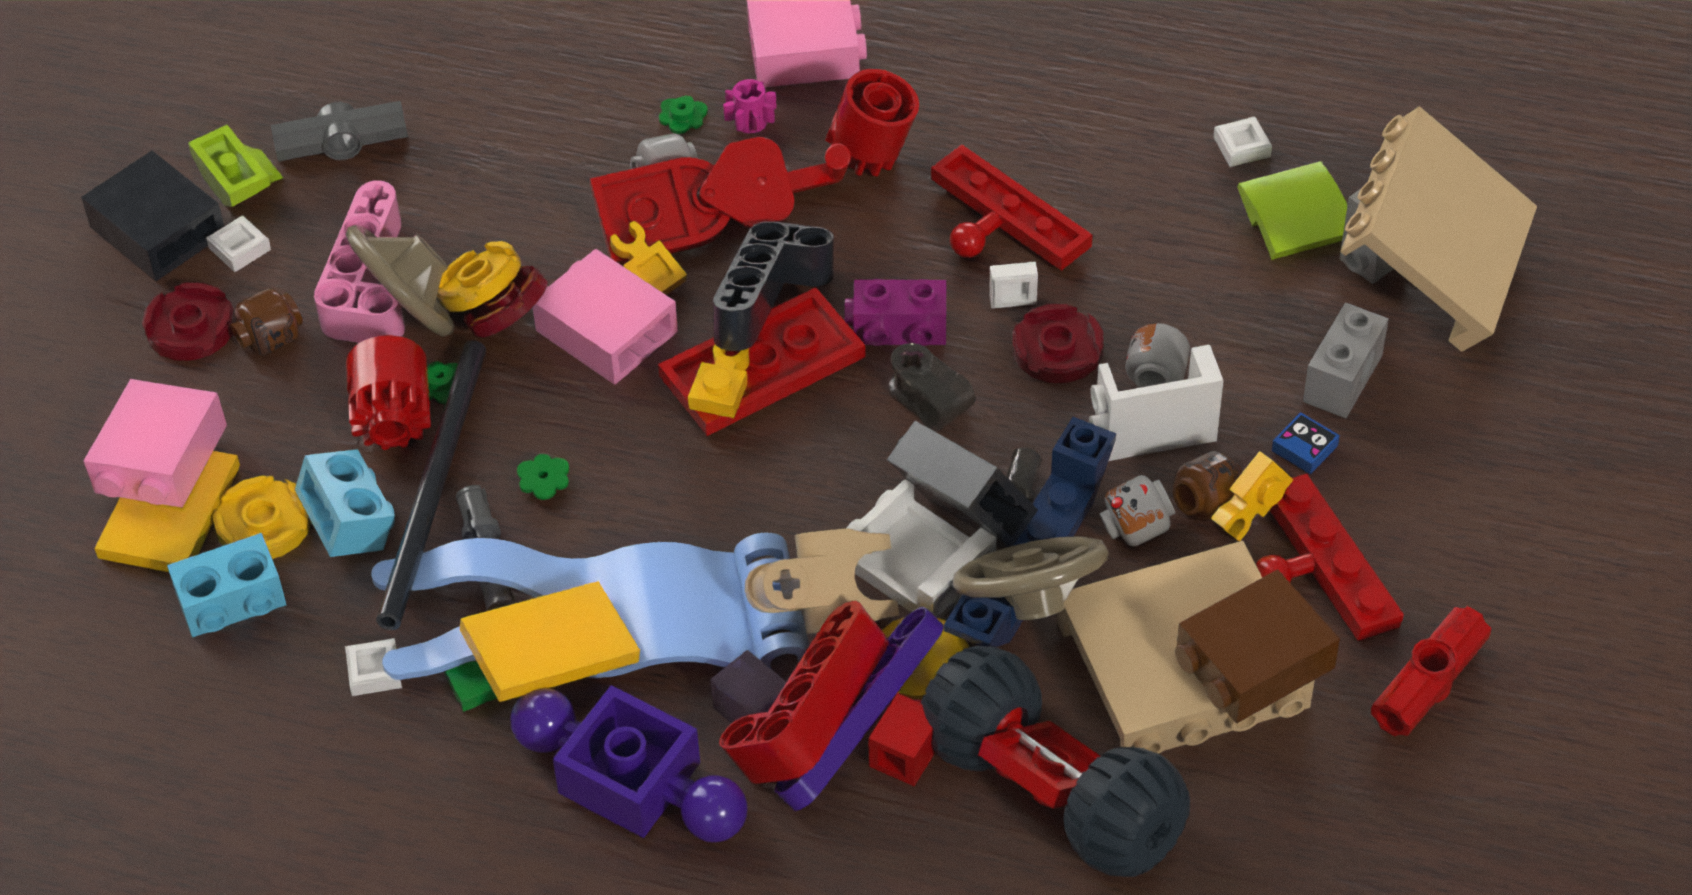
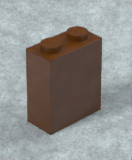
[1175,569,1340,724]

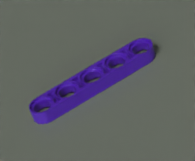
[775,607,944,811]

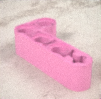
[314,181,405,343]

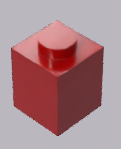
[868,693,936,787]

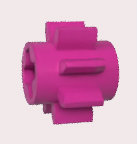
[723,79,776,133]

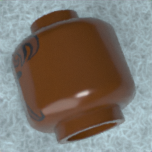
[230,288,303,356]
[1172,451,1243,522]

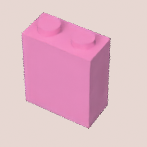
[747,0,867,88]
[532,249,678,385]
[84,379,227,508]

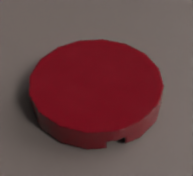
[464,265,548,338]
[142,283,236,361]
[1012,304,1104,383]

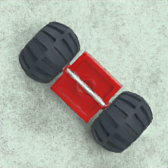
[921,646,1190,877]

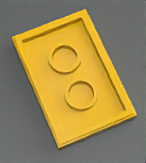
[94,451,240,572]
[460,581,640,702]

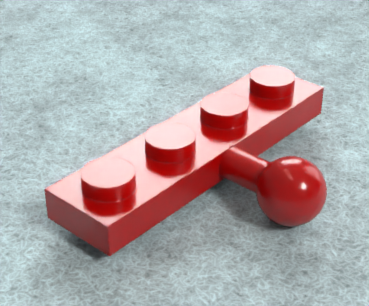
[931,145,1092,271]
[1256,474,1404,641]

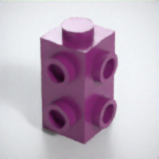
[845,279,946,346]

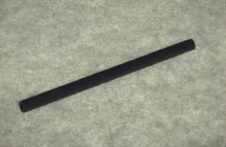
[376,340,486,630]

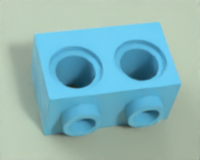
[295,449,395,557]
[167,533,287,638]

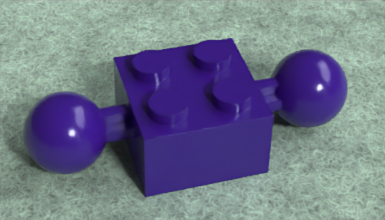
[510,685,748,842]

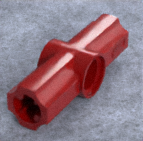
[1371,606,1492,737]

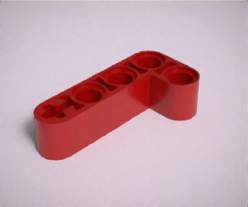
[719,601,889,784]

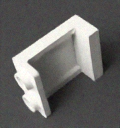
[846,479,996,619]

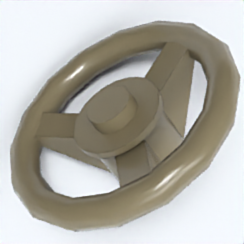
[346,225,455,337]
[953,536,1109,620]

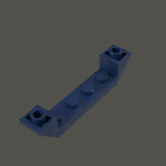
[944,417,1117,647]

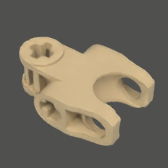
[745,528,899,634]

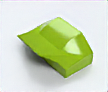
[188,125,283,207]

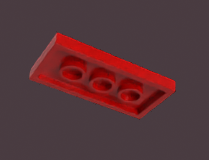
[658,287,866,436]

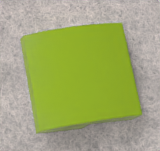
[1237,161,1347,260]

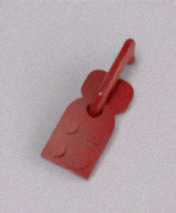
[590,137,851,265]

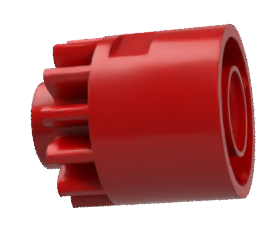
[825,69,919,177]
[346,335,431,450]

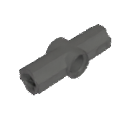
[271,101,408,161]

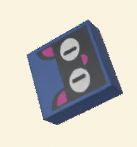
[1272,412,1340,475]

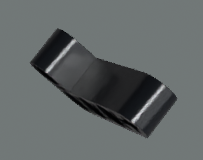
[713,221,834,351]

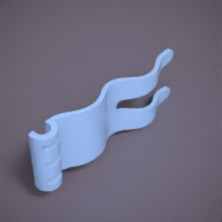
[371,533,809,680]

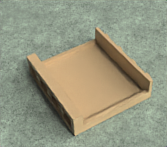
[1340,106,1537,352]
[1057,541,1315,754]

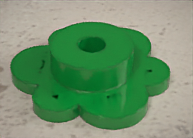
[659,95,708,134]
[428,361,458,404]
[517,454,570,500]

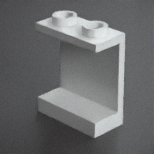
[1089,345,1223,461]

